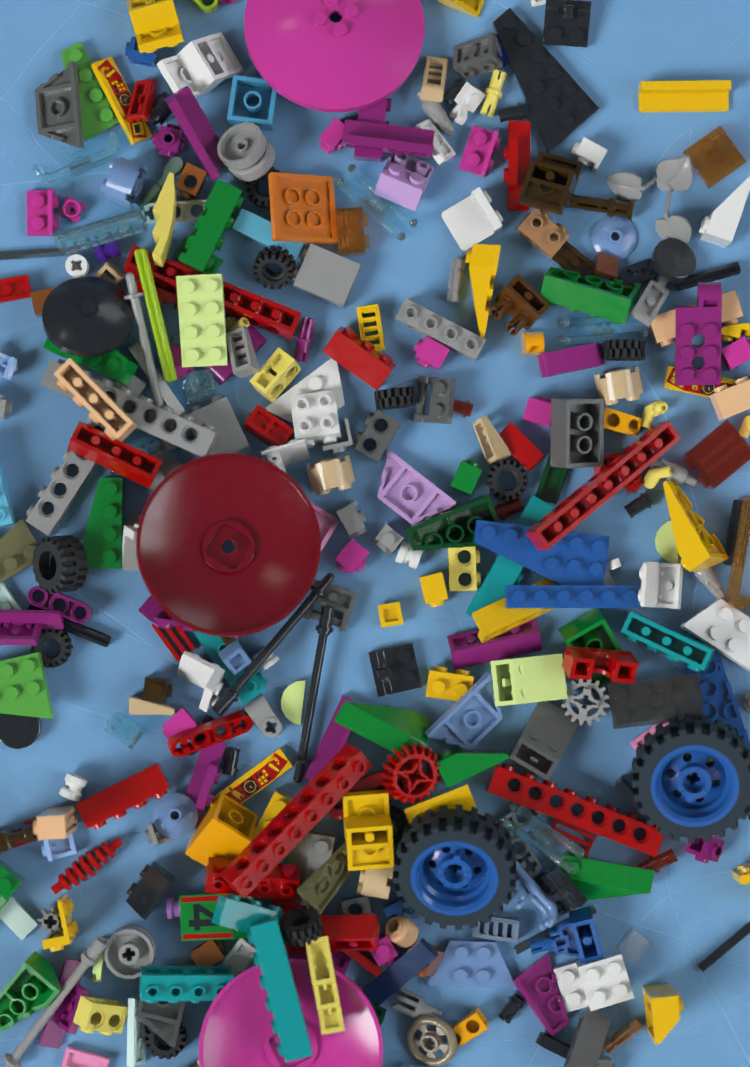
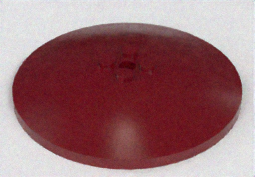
[136,453,321,637]

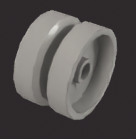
[217,122,275,182]
[104,925,156,979]

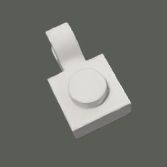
[449,82,486,126]

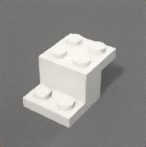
[156,32,244,98]
[553,953,634,1013]

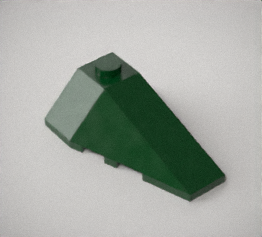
[405,494,500,551]

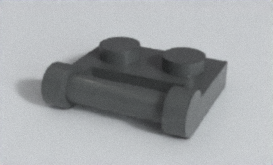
[413,376,456,424]
[303,579,358,632]

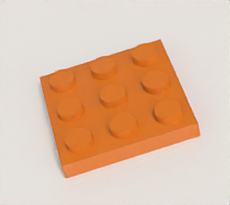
[268,172,338,245]

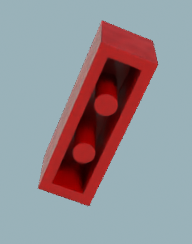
[322,326,396,390]

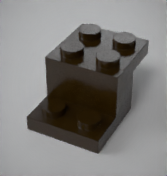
[518,151,583,215]

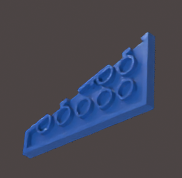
[473,520,610,585]
[685,621,750,757]

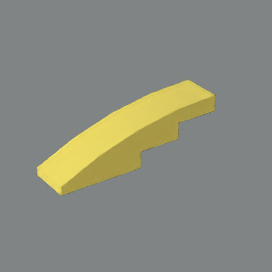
[152,172,177,267]
[305,936,345,1035]

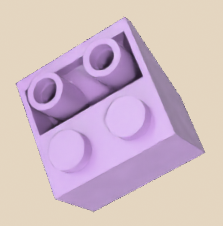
[374,153,435,211]

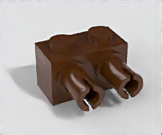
[489,275,551,336]

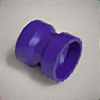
[91,235,122,265]

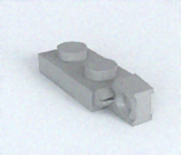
[630,276,670,327]

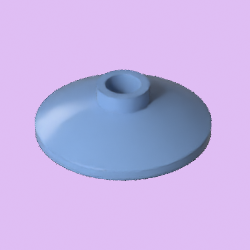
[592,215,637,260]
[153,793,198,839]

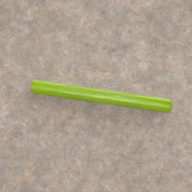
[134,248,177,382]

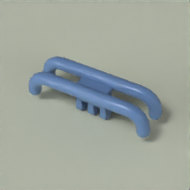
[511,862,558,931]

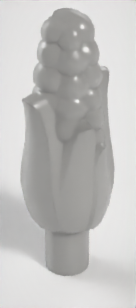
[417,91,455,135]
[649,459,698,487]
[693,567,726,600]

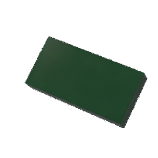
[535,455,569,505]

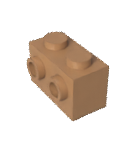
[516,208,570,260]

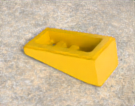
[356,304,385,351]

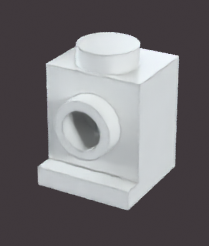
[570,137,608,173]

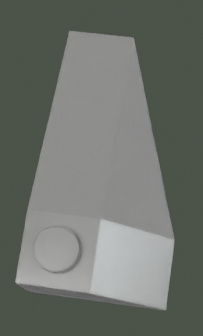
[288,831,335,915]

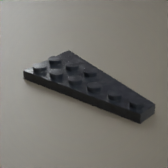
[493,8,599,153]

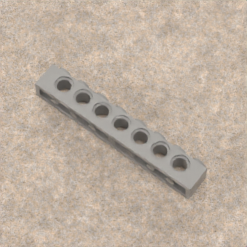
[40,358,219,457]
[26,376,149,536]

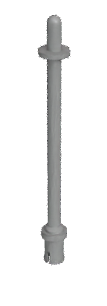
[124,272,176,451]
[3,936,108,1067]

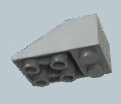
[508,701,579,781]

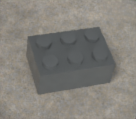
[550,397,604,468]

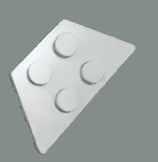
[266,358,345,423]
[680,599,750,672]

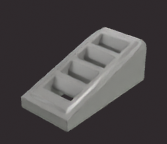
[226,326,260,378]

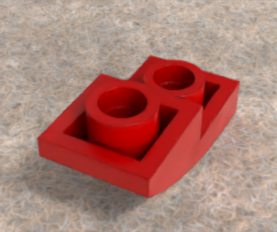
[499,422,545,472]

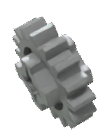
[561,678,610,726]

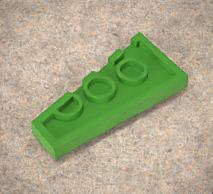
[61,41,120,142]

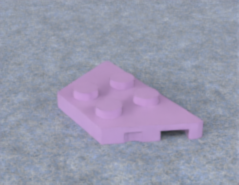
[377,450,457,526]

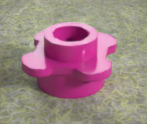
[59,197,86,223]

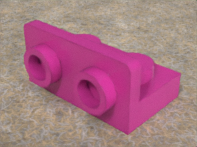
[459,125,501,177]
[27,188,59,237]

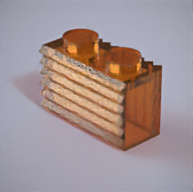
[335,207,370,256]

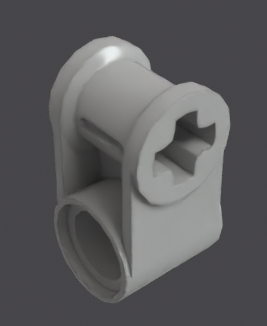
[244,694,282,738]

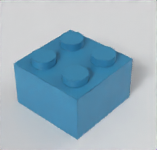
[227,75,279,131]

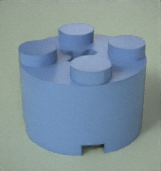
[101,157,148,209]

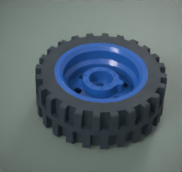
[631,714,750,843]
[393,805,517,930]

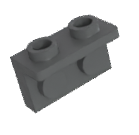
[453,33,503,80]

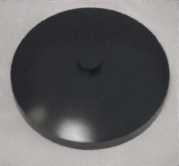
[42,276,134,358]

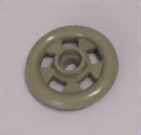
[406,1015,457,1067]

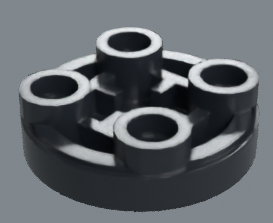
[650,238,696,284]
[0,713,42,749]

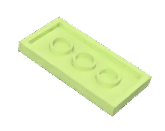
[176,273,228,368]

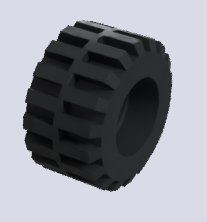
[32,535,89,594]

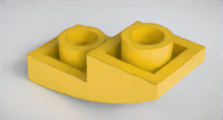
[721,323,750,343]

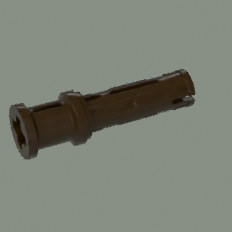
[565,195,634,220]

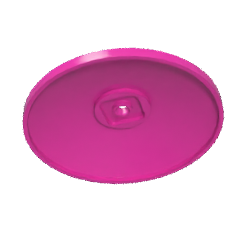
[244,0,425,113]
[199,957,383,1067]

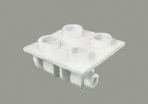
[261,439,310,473]

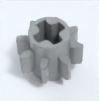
[37,905,62,935]

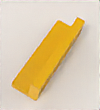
[638,80,731,113]
[472,578,556,643]

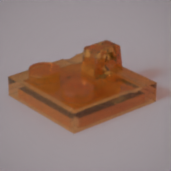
[683,125,746,189]

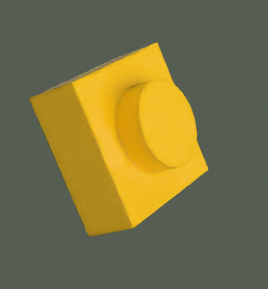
[378,602,403,628]

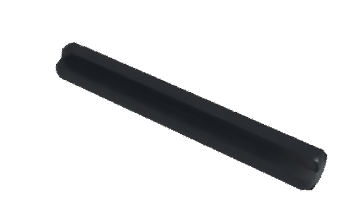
[27,604,112,647]

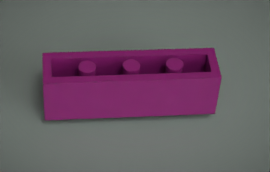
[354,98,392,163]

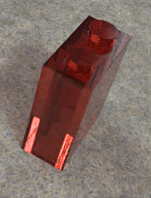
[683,420,750,490]

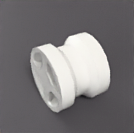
[65,254,90,278]
[252,650,280,672]

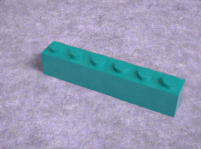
[465,495,555,617]
[247,917,313,1062]

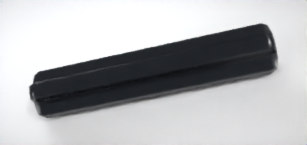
[675,262,741,291]
[723,500,746,566]

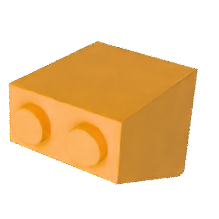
[185,792,259,867]

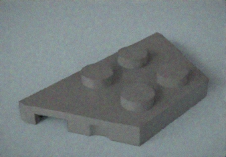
[35,61,84,149]
[136,960,195,1048]

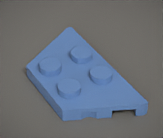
[424,672,503,750]
[428,940,515,988]

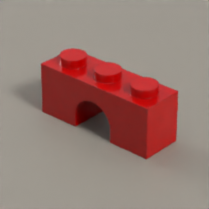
[562,646,639,684]

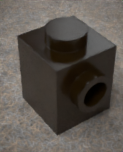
[142,676,173,702]

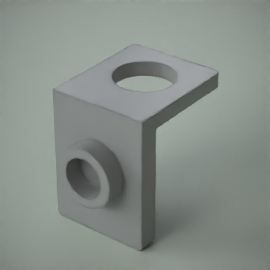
[322,418,353,454]

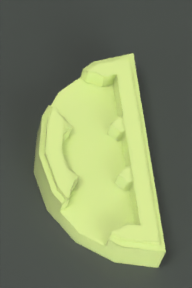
[655,520,678,564]
[281,680,306,725]
[92,938,108,983]

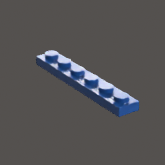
[505,585,641,608]

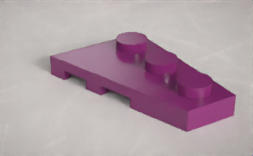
[511,953,570,1036]

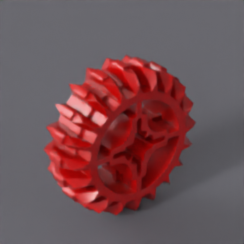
[381,742,441,804]

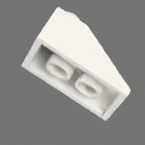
[698,176,750,248]

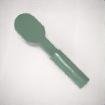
[137,157,185,209]

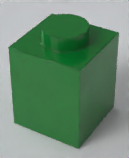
[450,459,482,495]

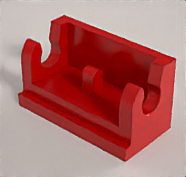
[243,404,294,447]

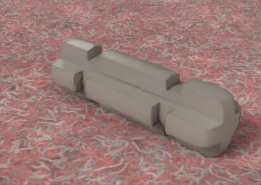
[447,258,465,303]

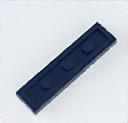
[362,938,438,1006]

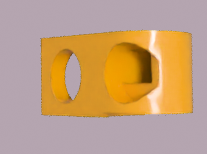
[521,331,544,356]
[604,407,643,437]
[445,1007,489,1048]

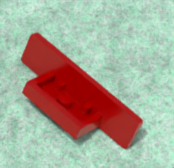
[503,121,531,211]

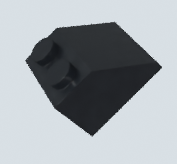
[126,862,176,920]

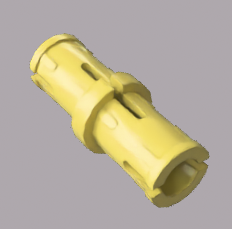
[480,70,507,117]

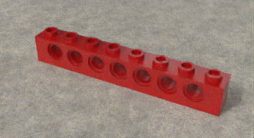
[124,245,301,341]
[525,421,682,551]
[220,743,373,898]
[485,763,664,857]

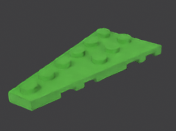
[0,652,55,719]

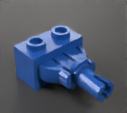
[529,906,604,964]

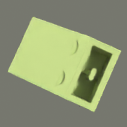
[490,653,568,706]

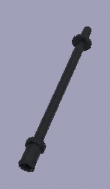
[211,573,334,718]
[291,605,335,783]

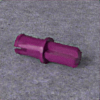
[293,317,315,363]

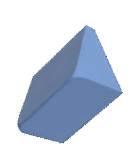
[218,640,252,676]

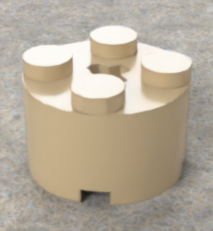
[594,365,643,406]
[305,454,356,496]
[357,855,395,900]

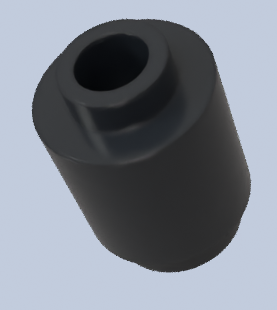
[149,92,172,126]

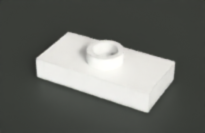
[414,119,456,165]
[219,938,256,978]

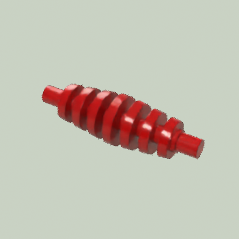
[51,837,123,894]

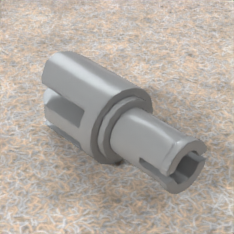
[390,988,442,1018]

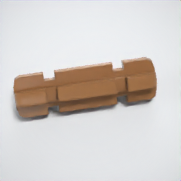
[603,1019,643,1054]

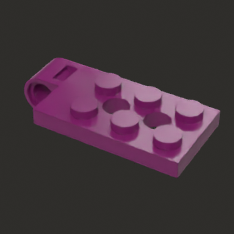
[675,282,722,386]

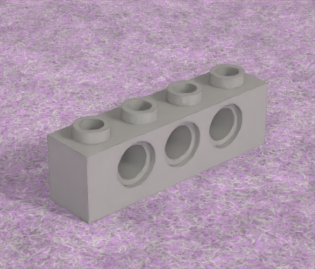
[395,298,486,362]

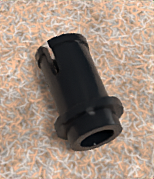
[443,77,466,106]
[498,103,527,123]
[624,492,654,519]
[221,747,241,776]
[498,993,525,1024]

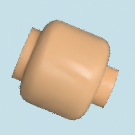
[385,915,419,948]

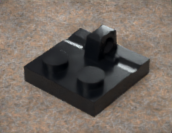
[542,0,591,47]
[368,643,422,697]
[533,865,588,916]

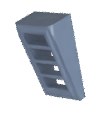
[472,916,520,943]

